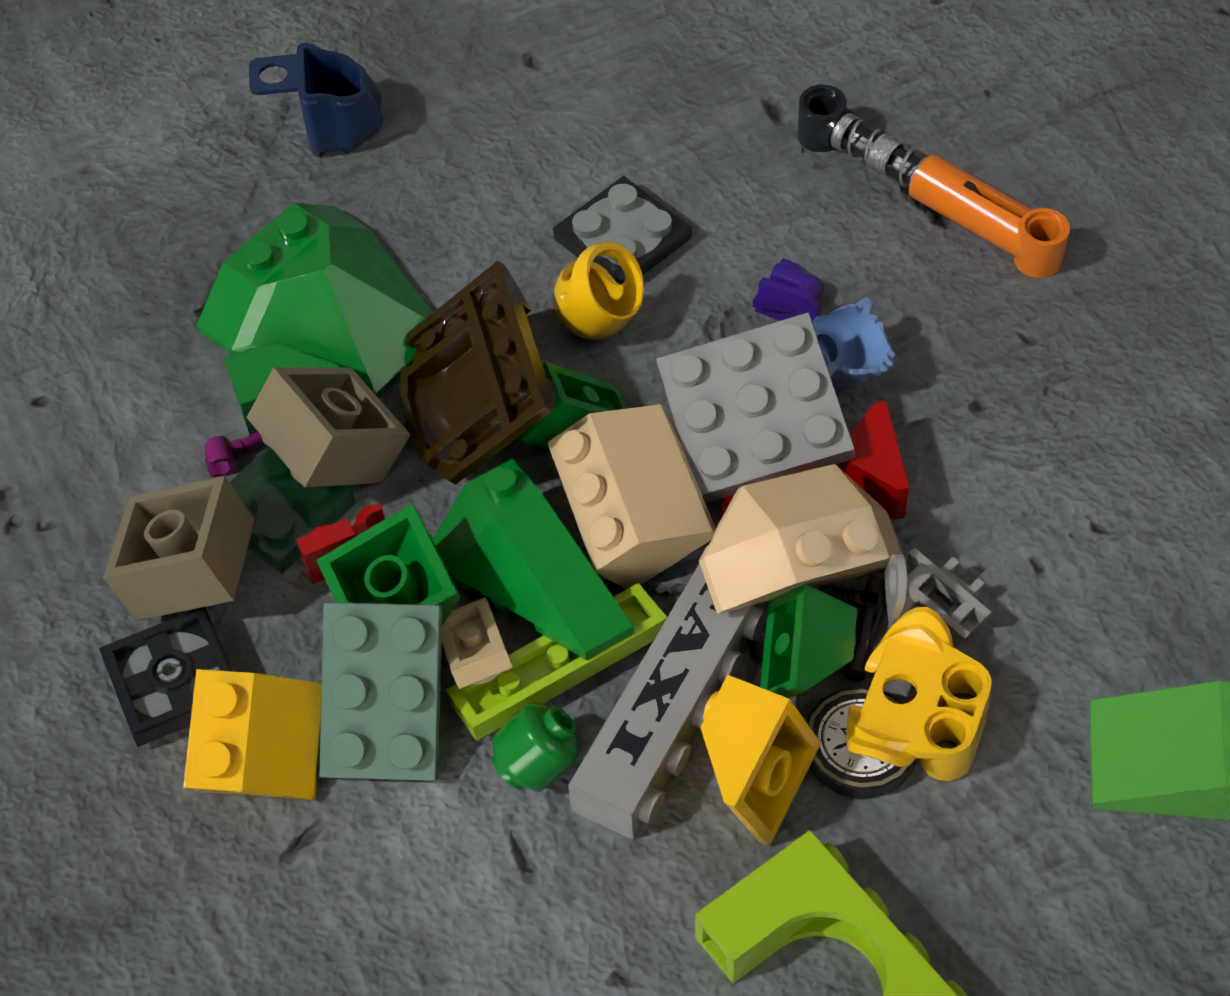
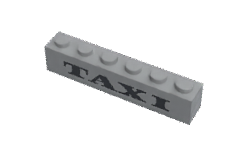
[568,563,768,840]

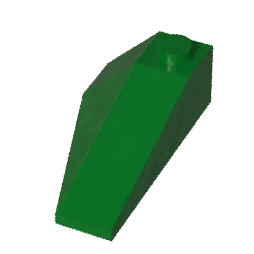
[432,459,635,660]

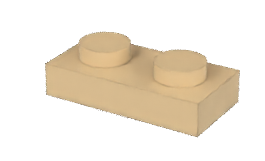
[441,597,513,689]

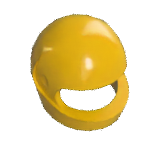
[553,242,644,340]

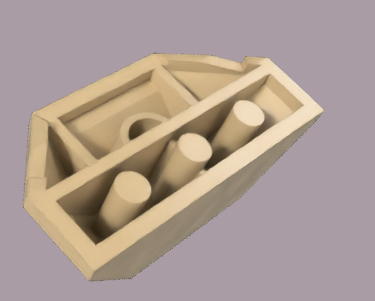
[699,464,903,614]

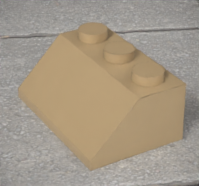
[547,404,716,589]

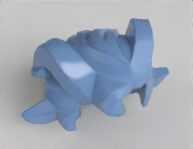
[812,297,895,391]

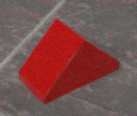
[836,401,909,520]

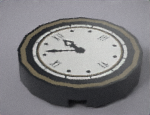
[807,686,917,799]

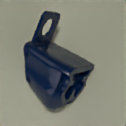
[249,43,384,158]

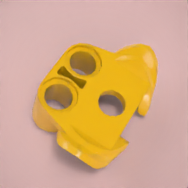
[845,607,992,782]

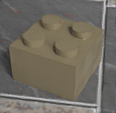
[246,367,410,487]
[103,475,255,621]

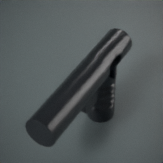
[818,575,886,681]

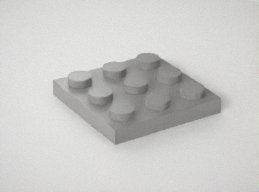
[656,313,856,503]

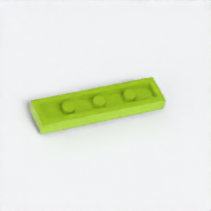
[446,583,667,741]

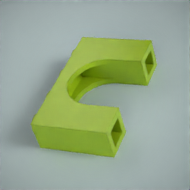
[695,830,967,996]

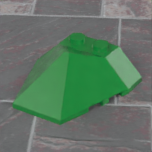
[196,203,432,398]

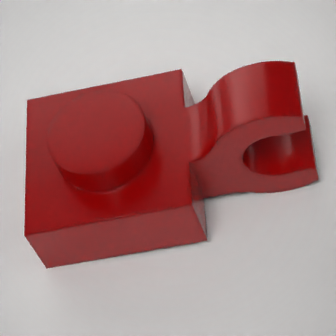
[296,504,385,585]

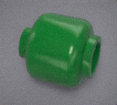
[492,703,579,791]

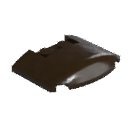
[400,261,556,485]

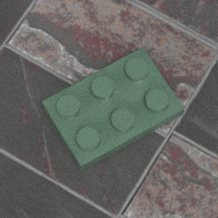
[319,602,442,781]

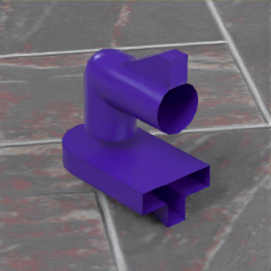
[752,258,824,322]

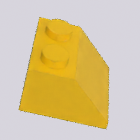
[183,669,322,800]
[700,675,821,847]

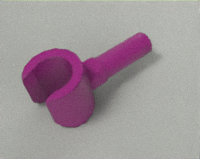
[204,432,264,478]

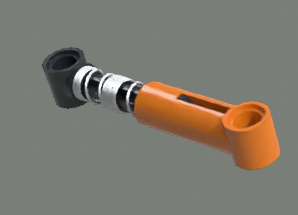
[797,84,1070,278]

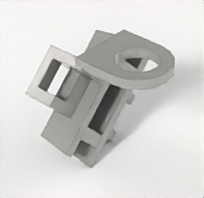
[884,547,991,648]

